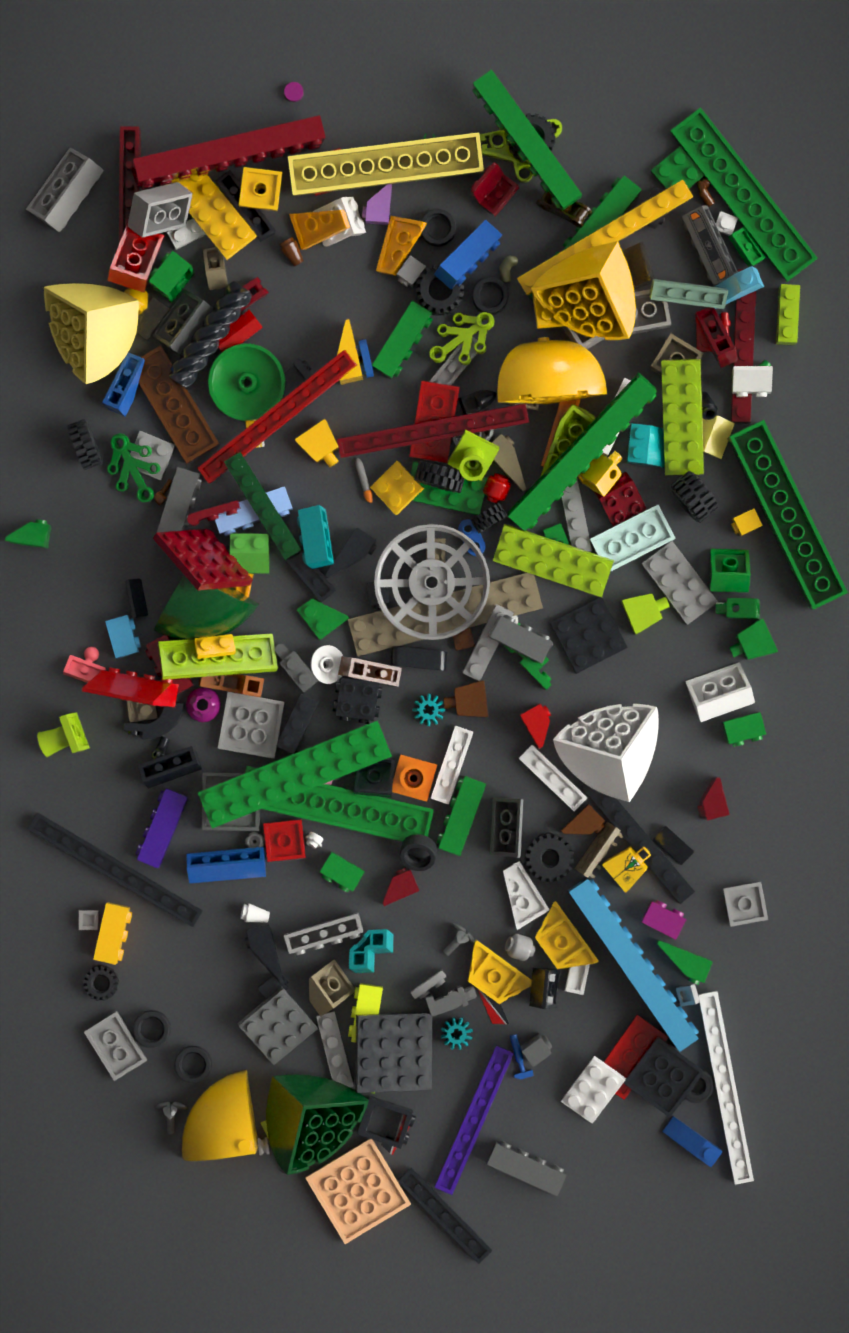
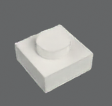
[716,211,738,236]

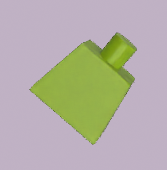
[621,594,670,635]

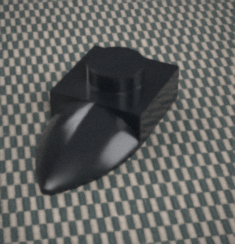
[458,390,497,414]

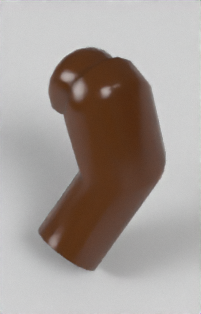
[697,178,715,207]

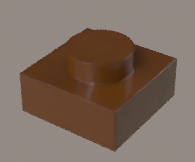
[453,628,475,651]

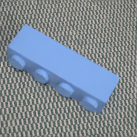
[215,486,293,536]

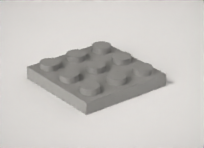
[218,692,285,759]

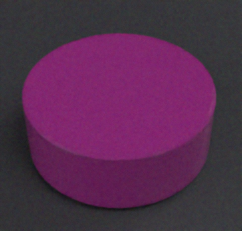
[284,82,304,102]

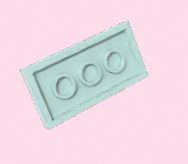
[590,505,676,572]

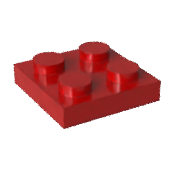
[263,819,306,862]

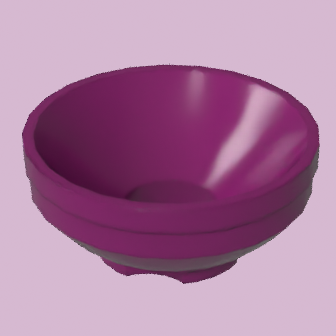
[186,687,221,722]

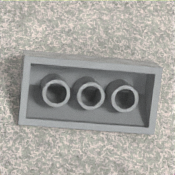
[26,148,104,232]

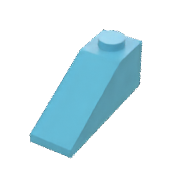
[715,266,764,309]

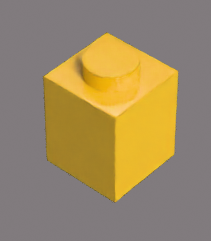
[731,509,763,536]

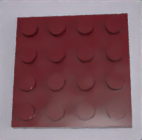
[153,529,253,590]

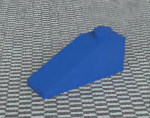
[102,352,145,417]
[662,1116,722,1167]

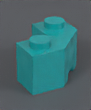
[349,929,393,973]

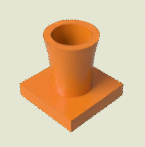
[392,754,437,802]

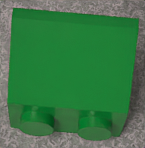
[709,549,751,593]

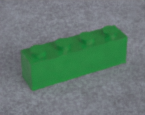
[372,301,433,380]
[436,776,486,856]

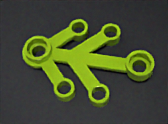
[430,312,495,365]

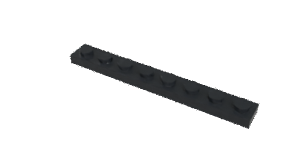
[581,784,695,904]

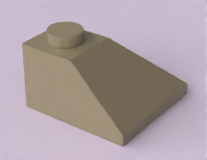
[309,959,355,1017]

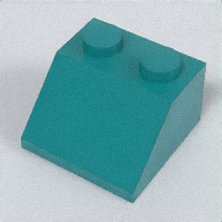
[626,423,665,467]

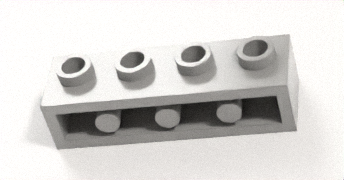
[284,913,364,956]

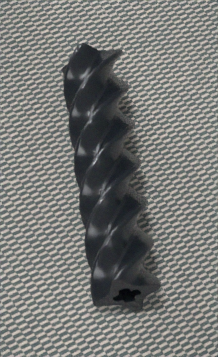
[169,281,252,390]

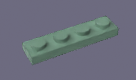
[649,279,728,309]

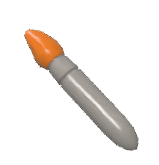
[355,458,373,503]

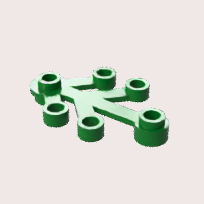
[107,433,160,502]

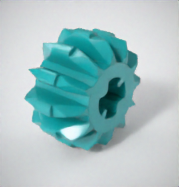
[413,694,445,726]
[441,1017,473,1050]

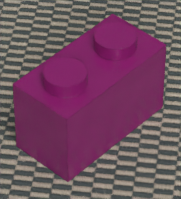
[641,900,687,940]

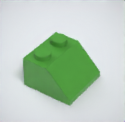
[230,534,270,574]

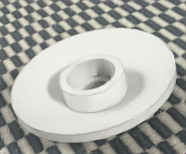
[311,645,343,684]

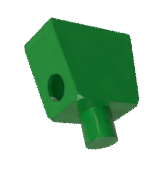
[716,598,760,619]
[729,618,778,660]

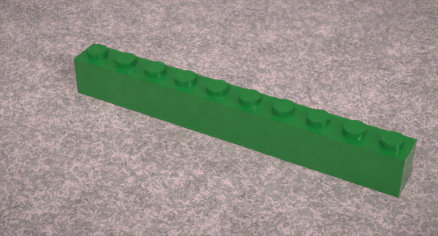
[508,372,657,531]

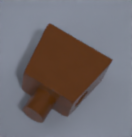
[444,681,488,717]

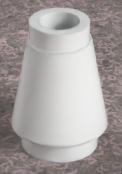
[240,904,270,923]

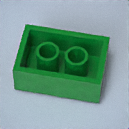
[149,251,195,303]

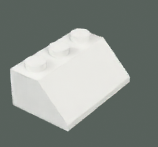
[685,662,755,722]

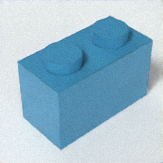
[105,615,141,659]

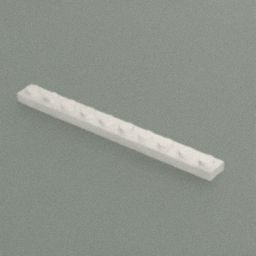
[698,991,754,1185]

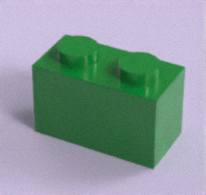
[722,712,766,747]
[320,852,365,892]

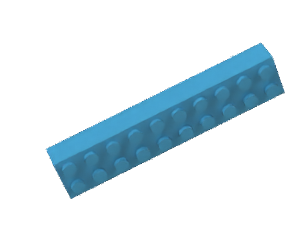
[567,878,699,1052]

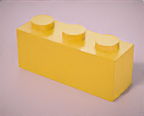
[93,902,132,965]

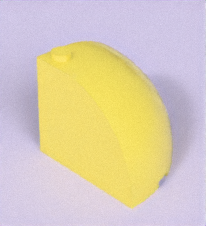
[44,283,139,384]

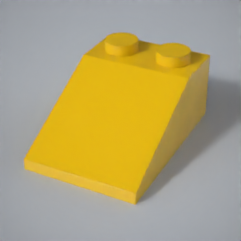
[337,319,363,385]

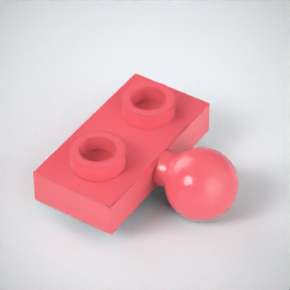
[63,647,106,683]

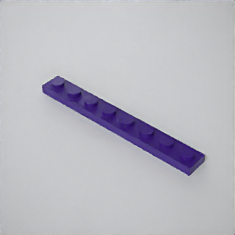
[435,1045,514,1195]

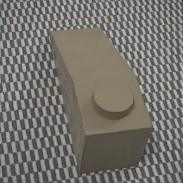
[492,434,526,493]

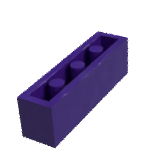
[135,788,188,868]

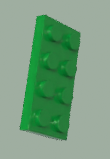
[411,462,487,515]

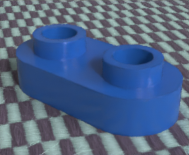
[356,339,374,378]
[458,519,485,556]

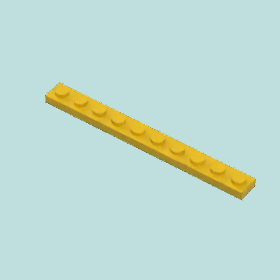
[517,180,693,296]

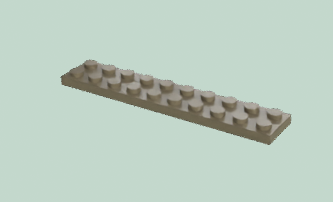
[348,573,543,656]

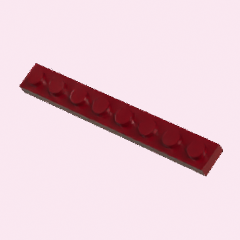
[731,269,756,423]

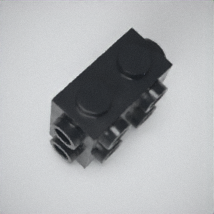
[333,678,383,724]

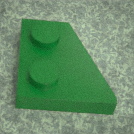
[297,598,349,640]

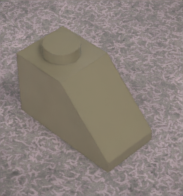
[203,247,228,290]

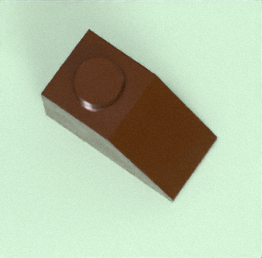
[561,804,605,834]

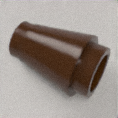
[279,237,304,267]

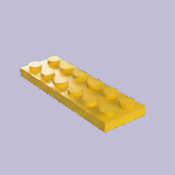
[167,174,257,260]

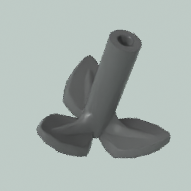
[443,923,474,956]
[155,1101,188,1134]

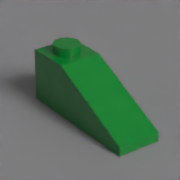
[656,940,713,985]

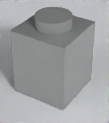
[397,255,426,288]

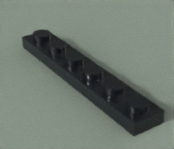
[398,1167,492,1264]

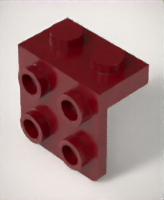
[471,162,520,217]
[593,471,646,527]

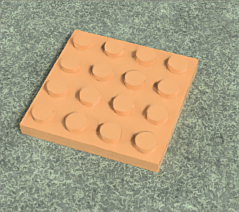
[305,1138,411,1244]

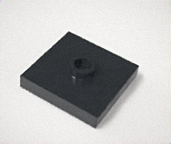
[353,759,395,798]

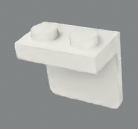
[313,197,366,247]

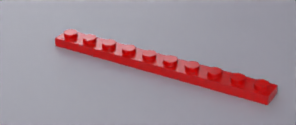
[197,350,357,484]

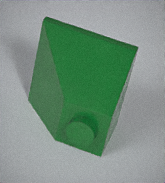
[5,519,51,549]

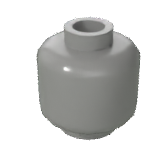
[505,934,535,961]

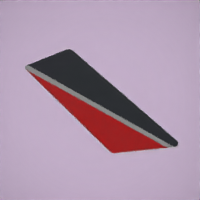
[477,988,509,1025]
[381,1113,410,1155]

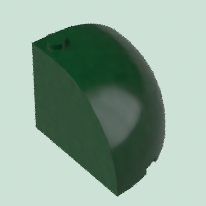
[154,575,259,640]
[266,1074,369,1175]

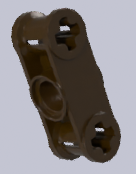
[536,191,592,228]

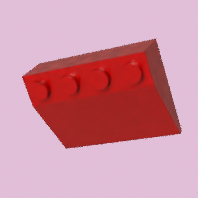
[82,667,179,707]

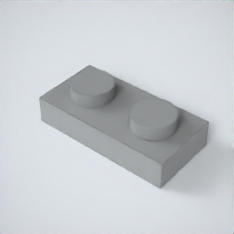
[411,969,446,999]

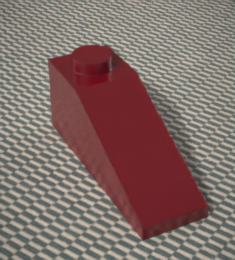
[696,307,738,368]

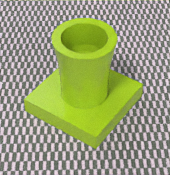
[447,430,500,481]
[37,712,90,757]

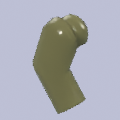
[499,255,518,283]

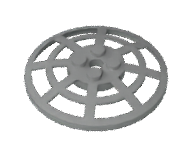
[374,524,490,640]

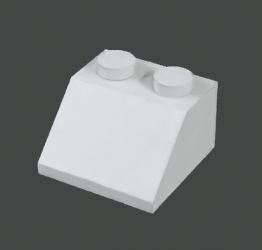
[732,366,773,397]

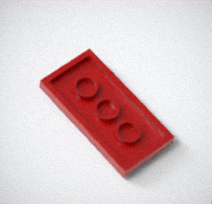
[410,380,460,463]
[603,1015,668,1100]

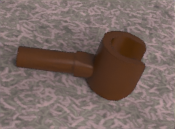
[154,479,173,505]

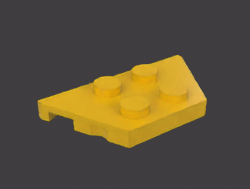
[535,901,599,969]
[467,940,532,1004]

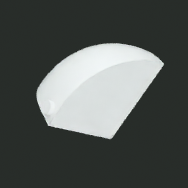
[553,704,658,802]

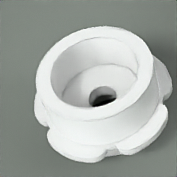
[305,832,323,849]

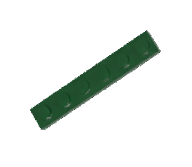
[224,452,301,560]

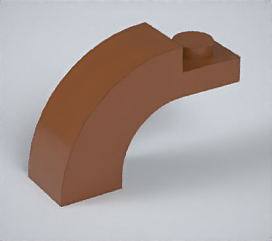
[198,674,264,698]

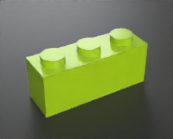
[776,284,800,345]

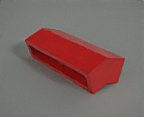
[218,309,263,352]

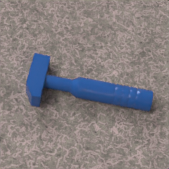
[510,1034,534,1079]

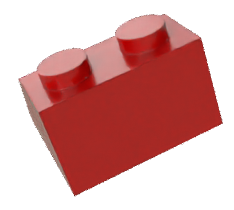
[519,704,551,749]

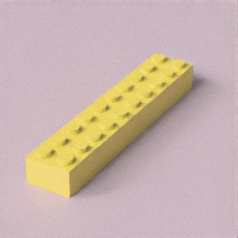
[288,132,484,196]

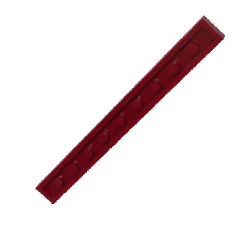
[337,403,529,458]

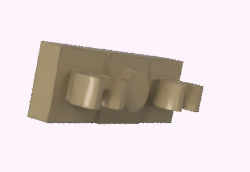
[574,822,623,878]

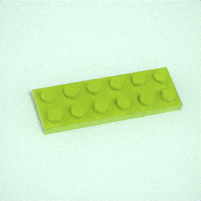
[661,359,704,475]
[493,524,614,597]
[158,634,278,680]

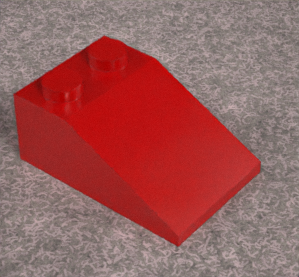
[108,223,164,293]

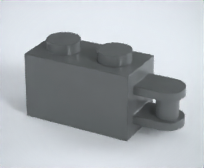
[275,644,319,693]

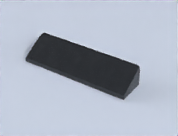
[215,170,276,242]

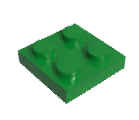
[651,146,705,189]

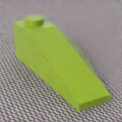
[541,404,596,476]

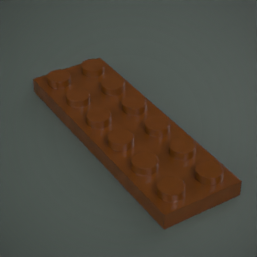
[139,345,220,464]

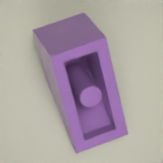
[362,184,392,225]

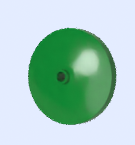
[208,344,286,421]

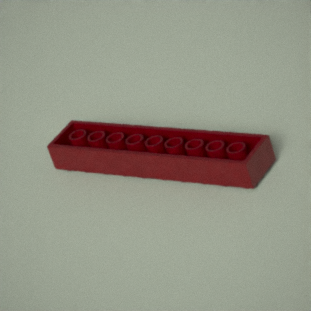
[131,115,326,190]

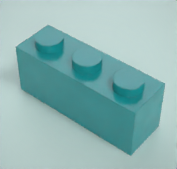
[297,505,334,569]

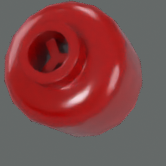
[483,473,511,503]

